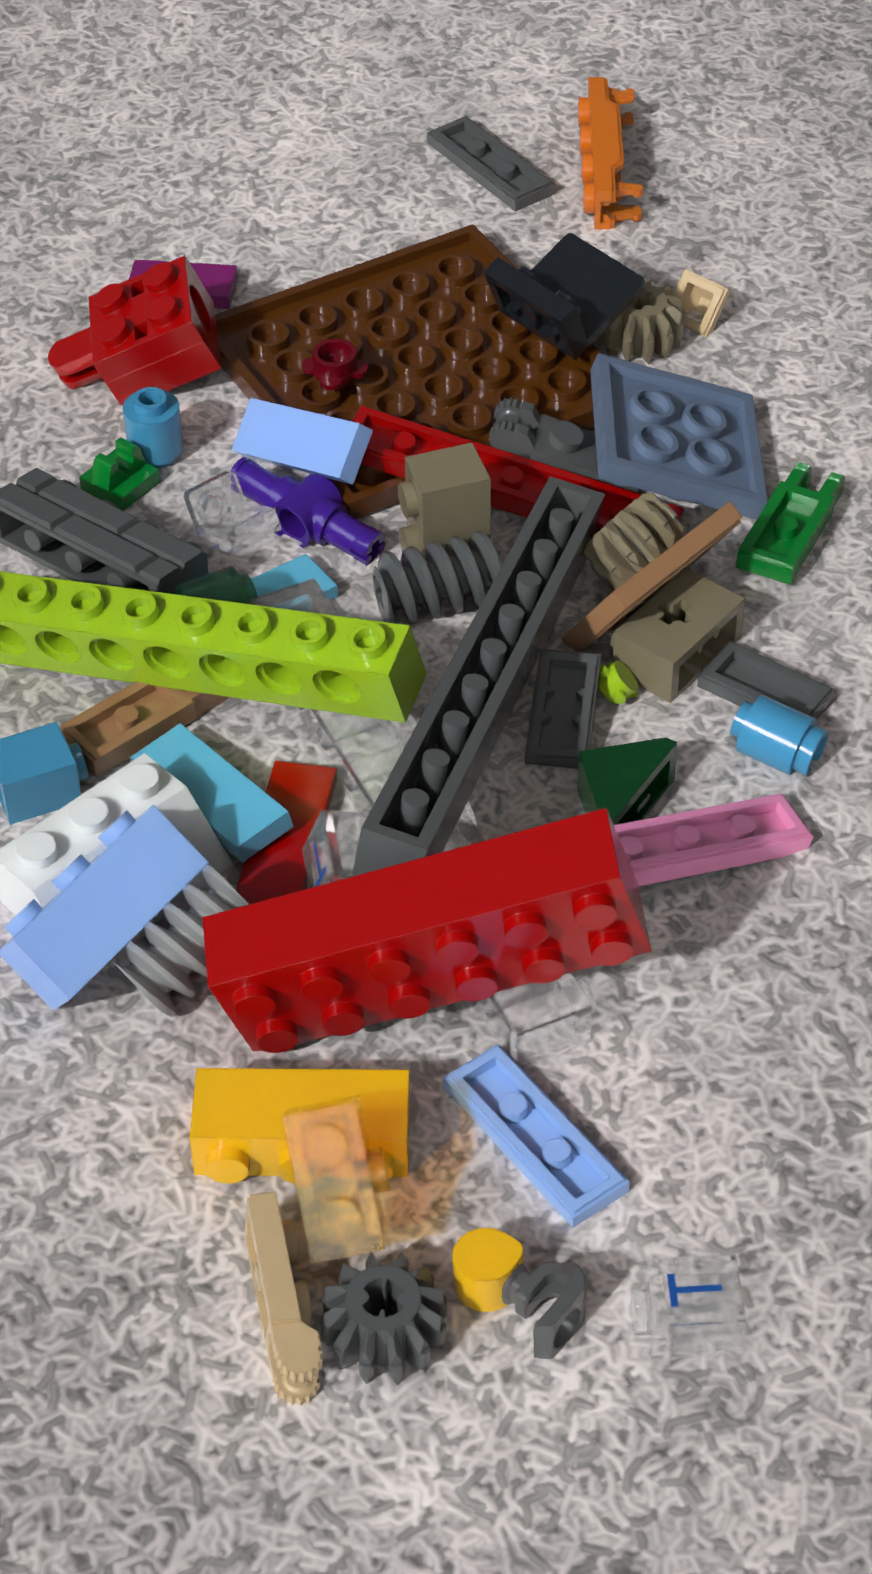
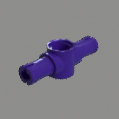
[228,457,386,566]

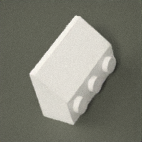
[0,753,234,941]

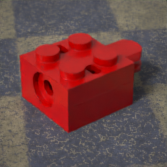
[47,255,221,405]

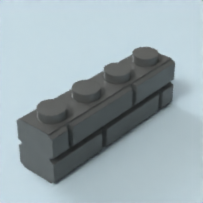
[0,468,210,598]

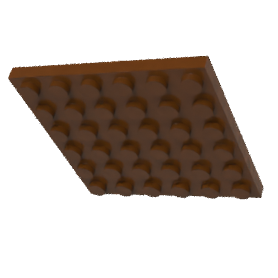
[215,224,602,519]

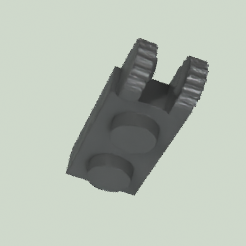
[488,397,639,493]

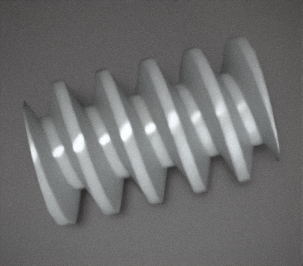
[112,865,249,1017]

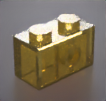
[282,1094,391,1264]

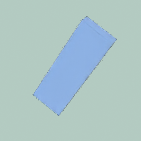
[231,398,373,484]
[443,1044,630,1228]

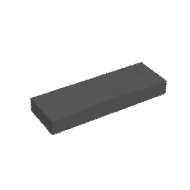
[427,116,556,212]

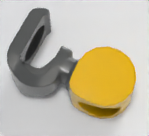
[452,1228,586,1359]

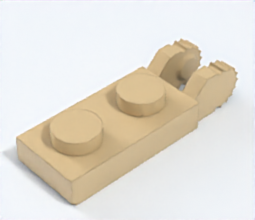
[244,1191,323,1406]

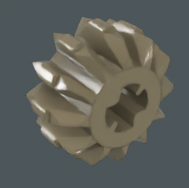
[597,280,685,365]
[584,493,685,590]

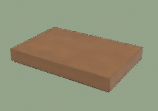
[561,501,743,652]

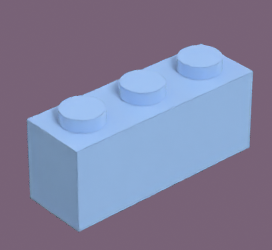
[0,804,209,1010]

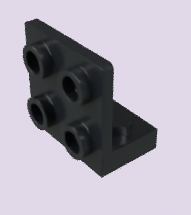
[484,233,646,361]

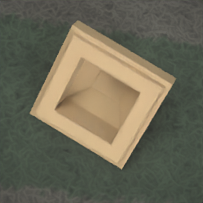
[673,269,731,337]

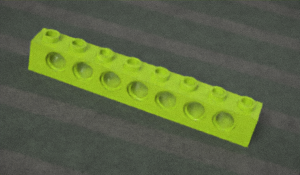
[0,571,427,723]

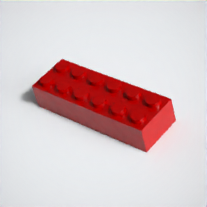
[202,808,652,1053]

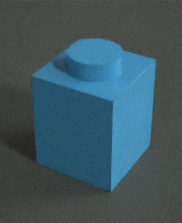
[0,722,88,825]

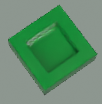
[79,437,161,511]

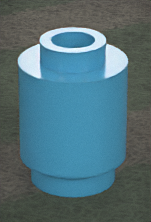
[123,387,183,468]
[730,695,829,777]

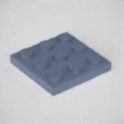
[590,353,768,519]

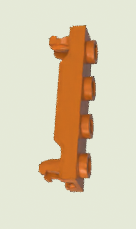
[578,77,643,229]

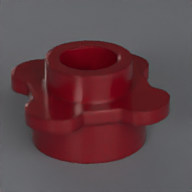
[302,338,368,390]

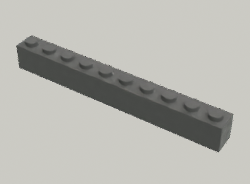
[352,476,605,876]

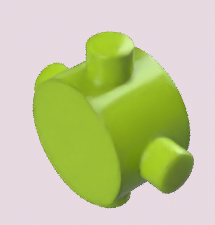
[599,661,638,705]

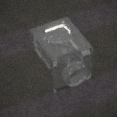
[183,471,282,556]

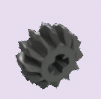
[320,1252,447,1385]

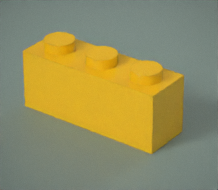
[189,1068,410,1185]

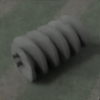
[373,531,501,624]

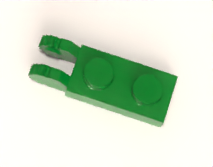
[736,462,845,585]

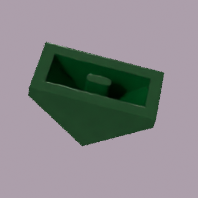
[577,737,677,825]

